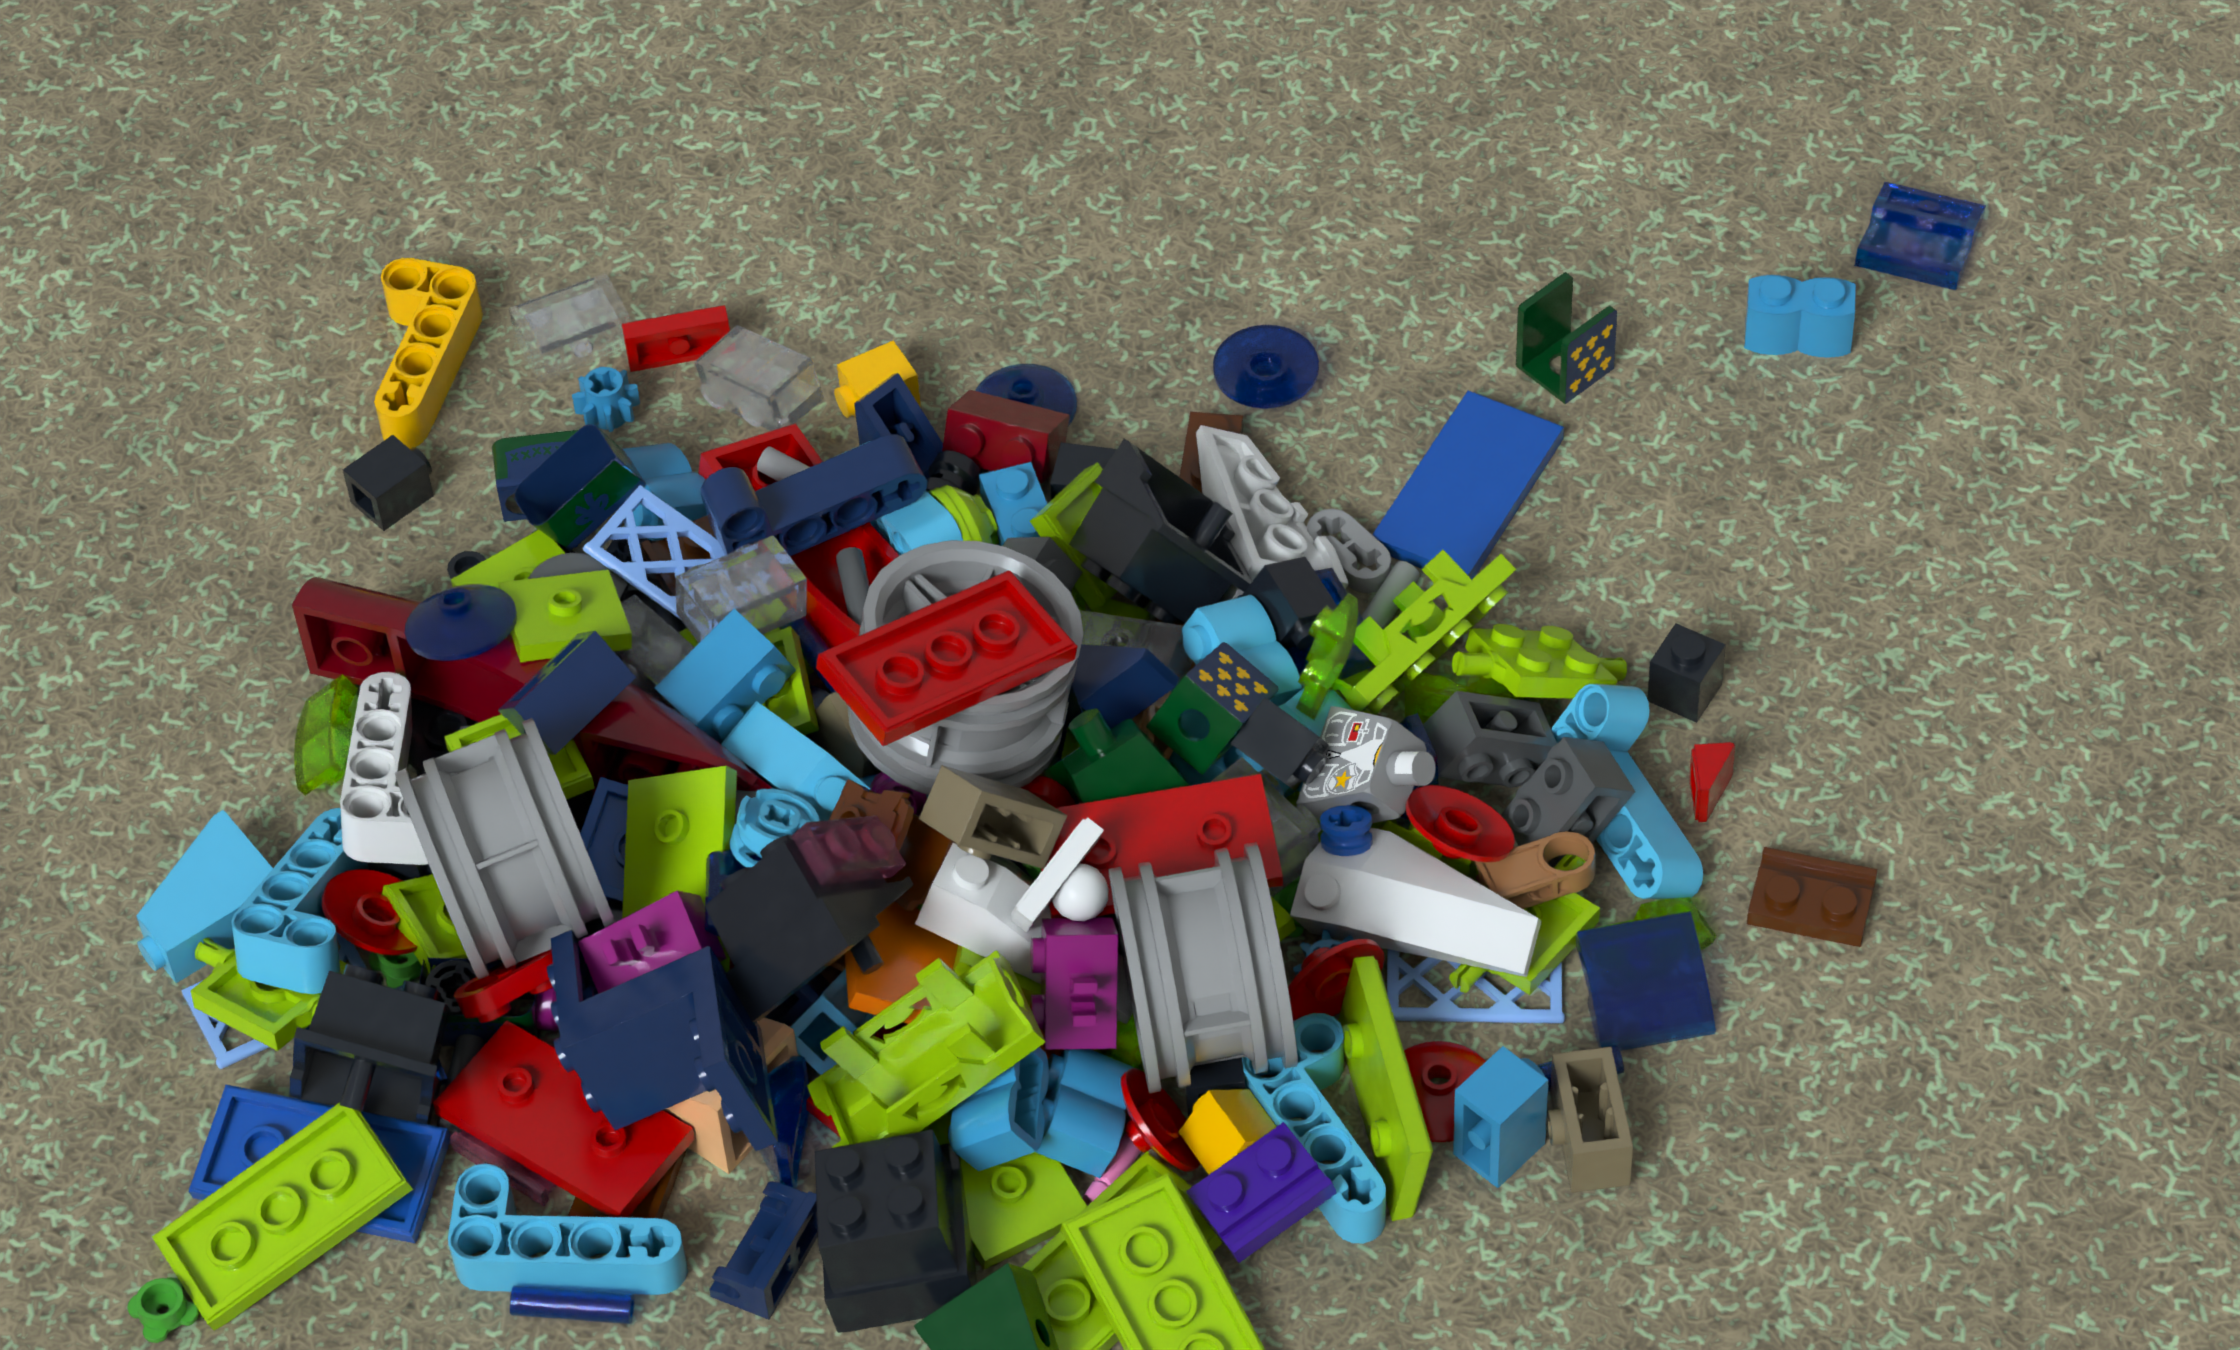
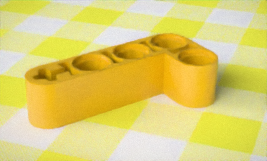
[374,258,483,449]

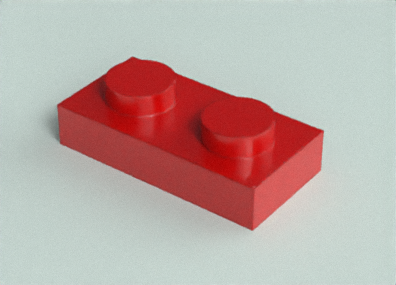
[622,305,733,372]

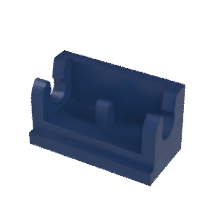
[498,631,636,755]
[709,1181,818,1320]

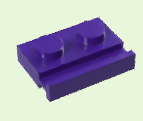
[1186,1122,1337,1263]

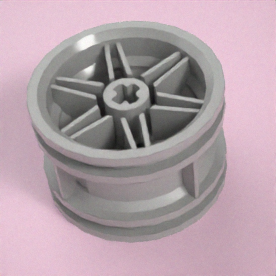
[847,540,1083,795]
[395,718,615,980]
[1109,842,1298,1093]

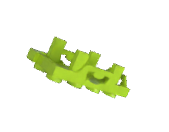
[1319,550,1516,715]
[807,950,1046,1148]

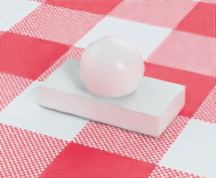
[1010,817,1109,932]

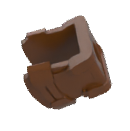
[824,779,955,911]

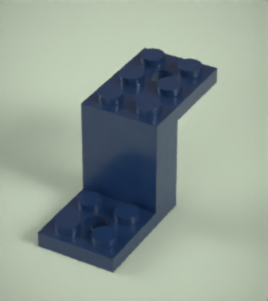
[547,929,778,1151]

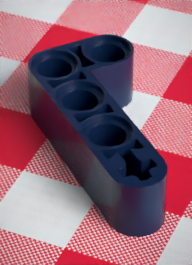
[701,435,928,573]

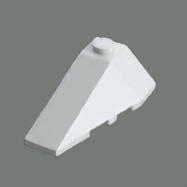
[1196,425,1349,602]
[1290,828,1541,977]
[915,842,1133,1025]

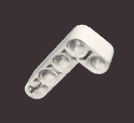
[340,672,429,865]

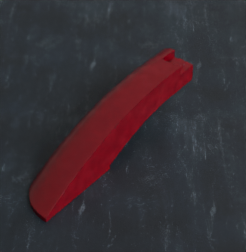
[292,577,773,797]

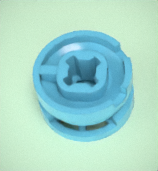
[730,789,820,868]

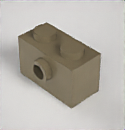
[919,765,1067,869]
[1547,1047,1633,1193]

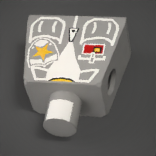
[1296,706,1436,823]

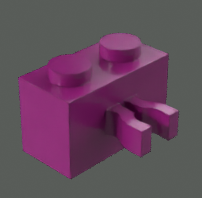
[578,890,727,994]
[1030,918,1118,1050]

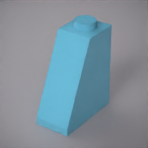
[721,701,870,827]
[136,810,273,983]

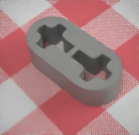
[1307,509,1391,593]

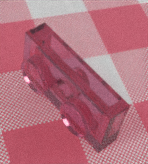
[791,815,906,886]

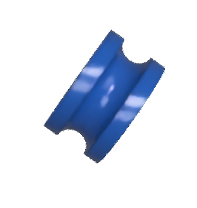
[1320,805,1373,856]

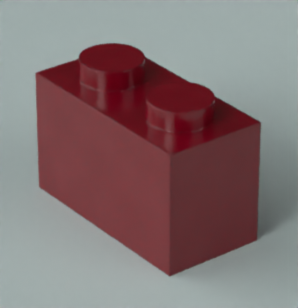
[942,390,1070,484]

